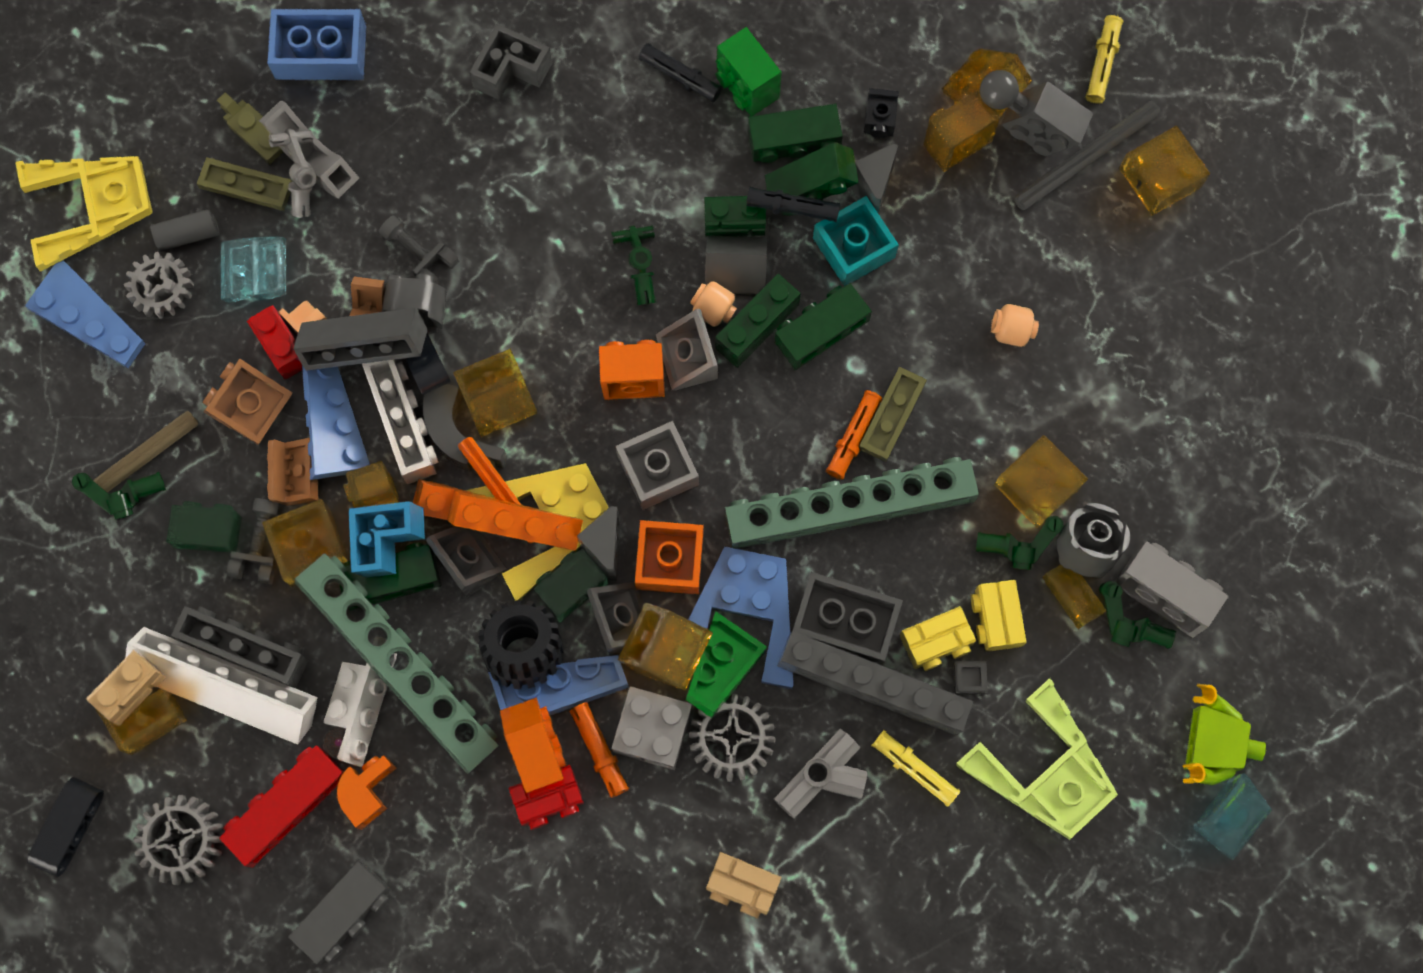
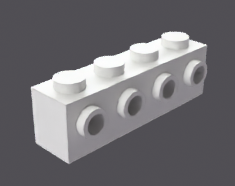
[362,360,439,485]

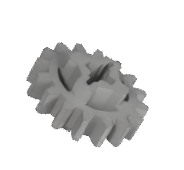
[124,252,194,319]

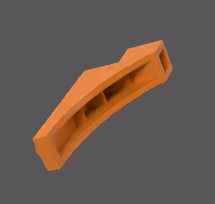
[413,479,583,551]

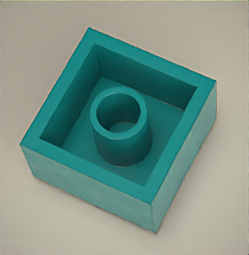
[813,196,899,287]

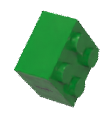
[716,27,782,116]

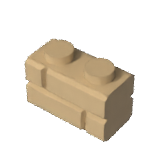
[86,650,166,726]
[706,852,781,919]

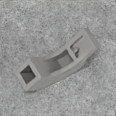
[259,101,359,198]

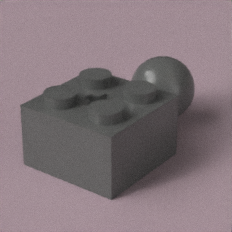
[980,70,1094,156]

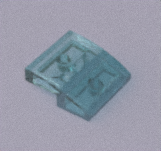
[221,237,286,303]

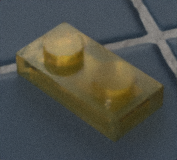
[1042,565,1107,630]

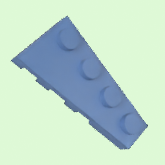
[488,655,629,716]

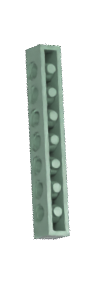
[725,457,979,549]
[295,553,499,773]

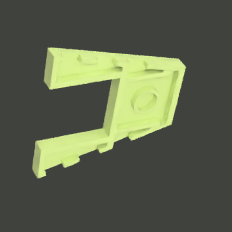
[956,678,1118,840]

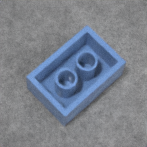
[268,9,366,80]

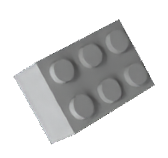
[1115,541,1229,638]

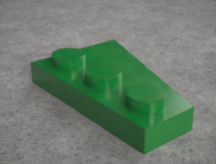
[686,611,767,718]

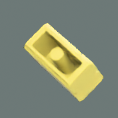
[971,580,1027,652]
[900,607,976,671]

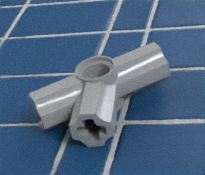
[774,729,868,819]

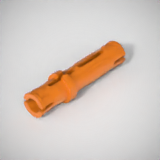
[826,390,882,480]
[569,702,629,798]

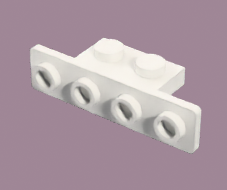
[323,636,397,767]

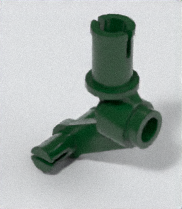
[611,225,656,306]
[72,472,166,520]
[976,516,1064,570]
[1099,581,1176,649]

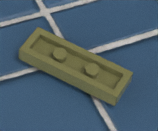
[197,157,292,211]
[859,366,927,462]

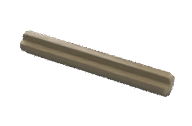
[93,411,198,493]

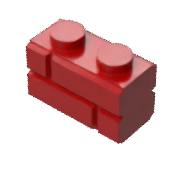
[247,305,302,380]
[509,765,584,830]

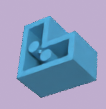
[349,501,425,577]

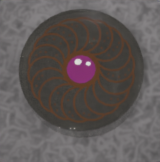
[323,727,346,759]

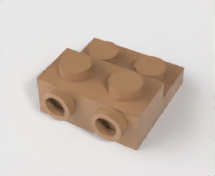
[202,359,292,445]

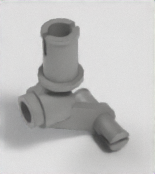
[269,129,316,218]

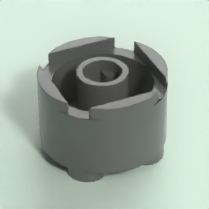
[382,274,447,334]
[1057,503,1130,578]

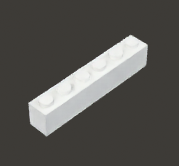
[125,627,318,745]

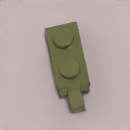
[217,93,283,165]

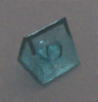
[1192,773,1272,860]

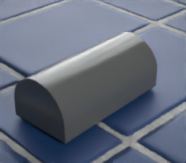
[150,209,219,252]

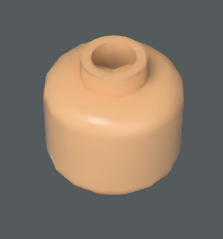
[690,281,737,327]
[991,304,1039,347]

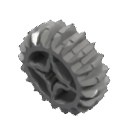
[689,694,776,782]
[133,795,223,885]

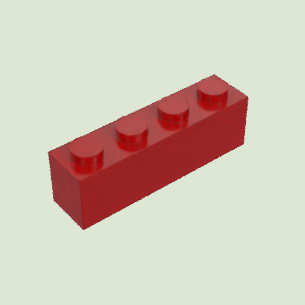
[219,745,344,868]

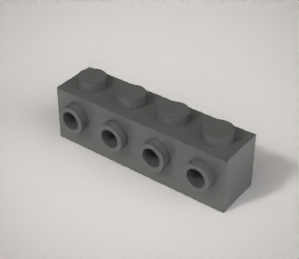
[293,308,428,371]
[171,606,309,688]

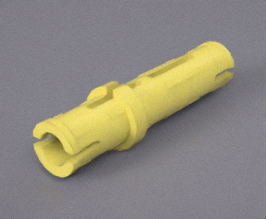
[1085,15,1124,104]
[871,730,960,807]

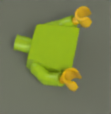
[1183,684,1266,785]

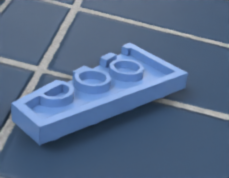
[25,260,146,368]
[302,365,371,480]

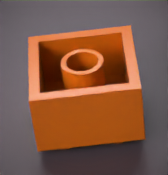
[599,340,665,400]
[635,520,704,594]
[500,697,566,793]

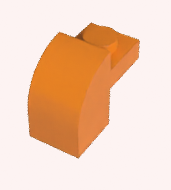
[337,755,397,830]

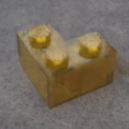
[343,461,400,508]
[95,688,187,755]

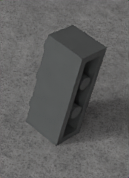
[289,862,391,964]

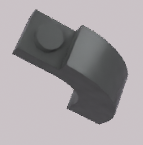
[423,384,507,472]

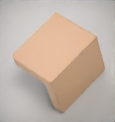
[278,301,326,335]

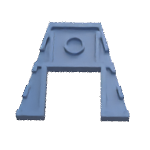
[668,547,793,689]

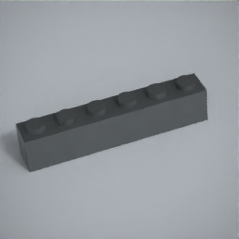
[777,631,974,736]

